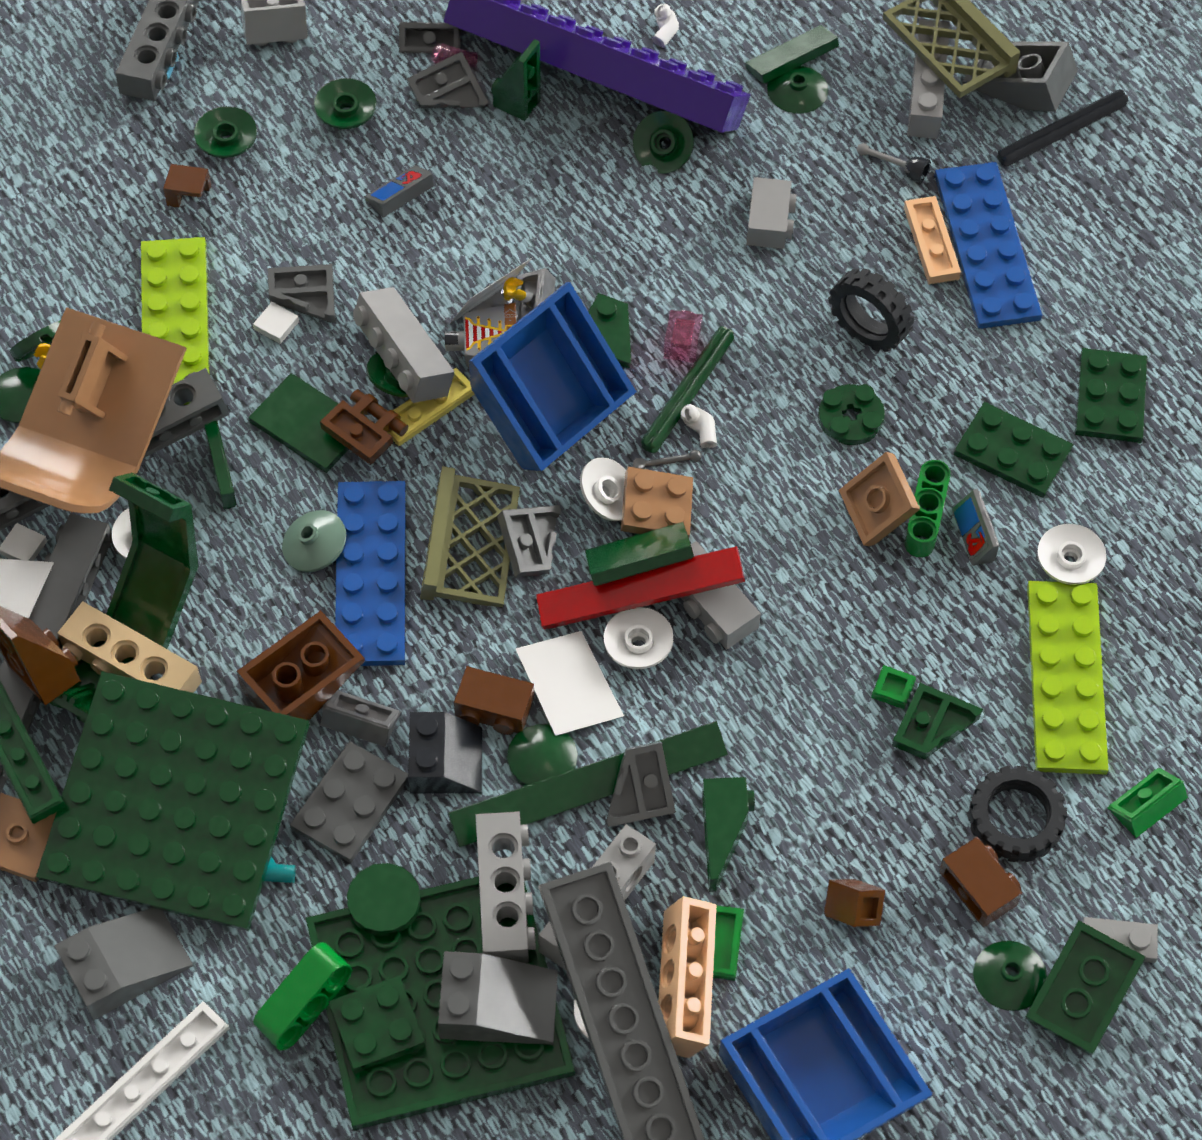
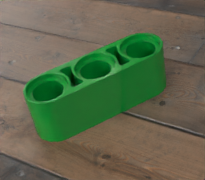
[905,460,950,558]
[253,942,352,1051]

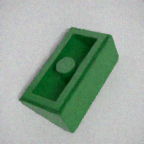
[1107,767,1188,838]

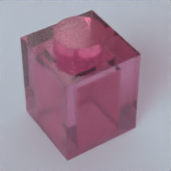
[663,310,703,363]

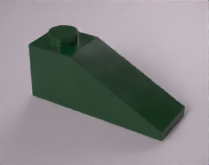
[491,39,541,121]
[702,777,755,892]

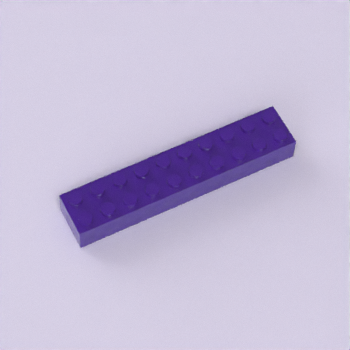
[443,0,751,133]

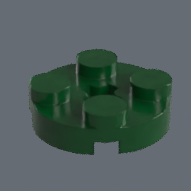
[818,384,885,445]

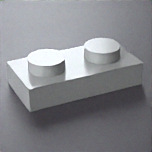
[1082,917,1158,963]

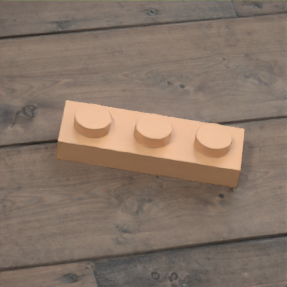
[904,196,961,285]

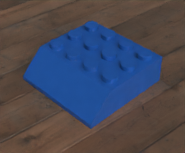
[469,282,636,471]
[719,968,933,1140]

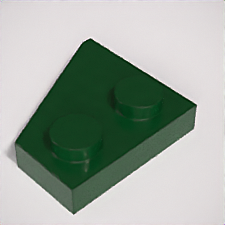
[588,293,631,368]
[892,683,983,760]

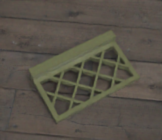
[882,0,1021,99]
[420,466,520,607]

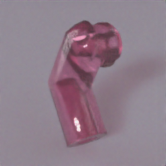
[431,44,478,67]

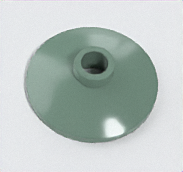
[282,510,347,572]

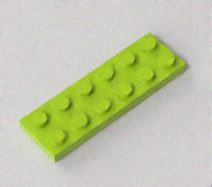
[141,237,210,405]
[1027,581,1109,775]

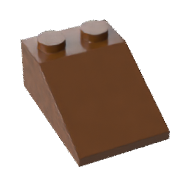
[0,606,80,706]
[236,610,365,720]

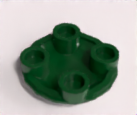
[0,367,40,423]
[507,724,578,786]

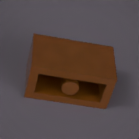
[454,666,535,735]
[939,837,1022,928]

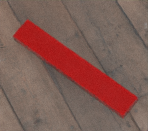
[536,546,745,629]

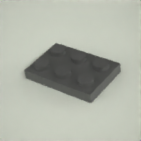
[290,741,408,863]

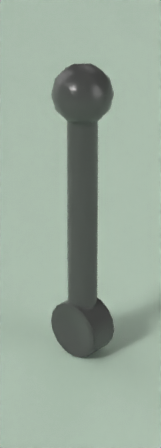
[633,450,702,469]

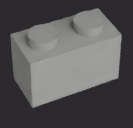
[241,0,308,46]
[746,177,797,249]

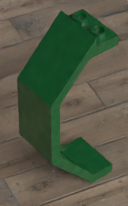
[50,472,199,723]

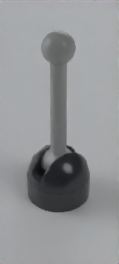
[857,143,931,184]

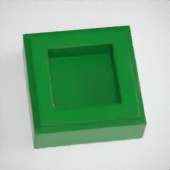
[871,665,916,709]

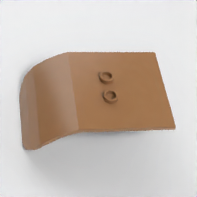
[0,307,187,514]

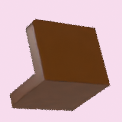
[163,164,211,208]
[824,879,885,927]

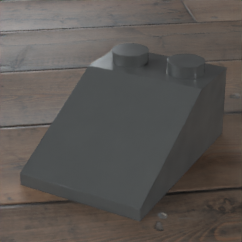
[962,41,1078,112]
[54,908,194,1021]
[438,951,558,1045]

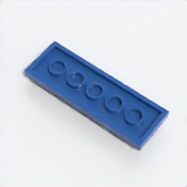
[934,162,1042,329]
[335,481,406,666]

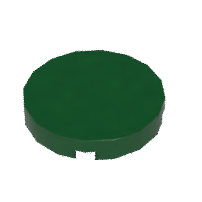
[9,320,61,362]
[347,863,421,936]

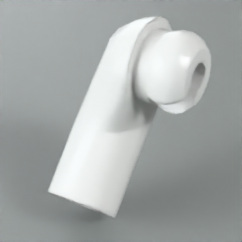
[652,4,679,48]
[681,405,717,448]

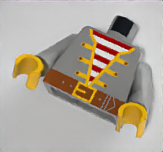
[445,277,526,367]

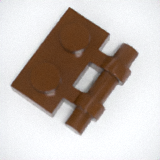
[320,389,409,465]

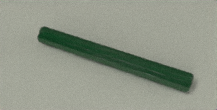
[641,326,734,454]

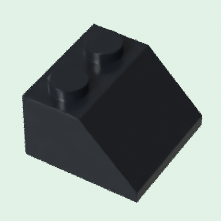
[408,712,482,794]

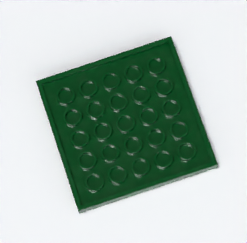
[36,671,310,931]
[306,876,575,1131]

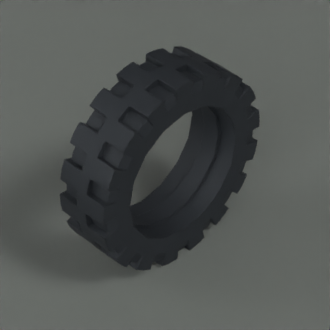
[828,268,914,352]
[968,766,1067,862]

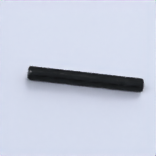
[997,89,1129,167]

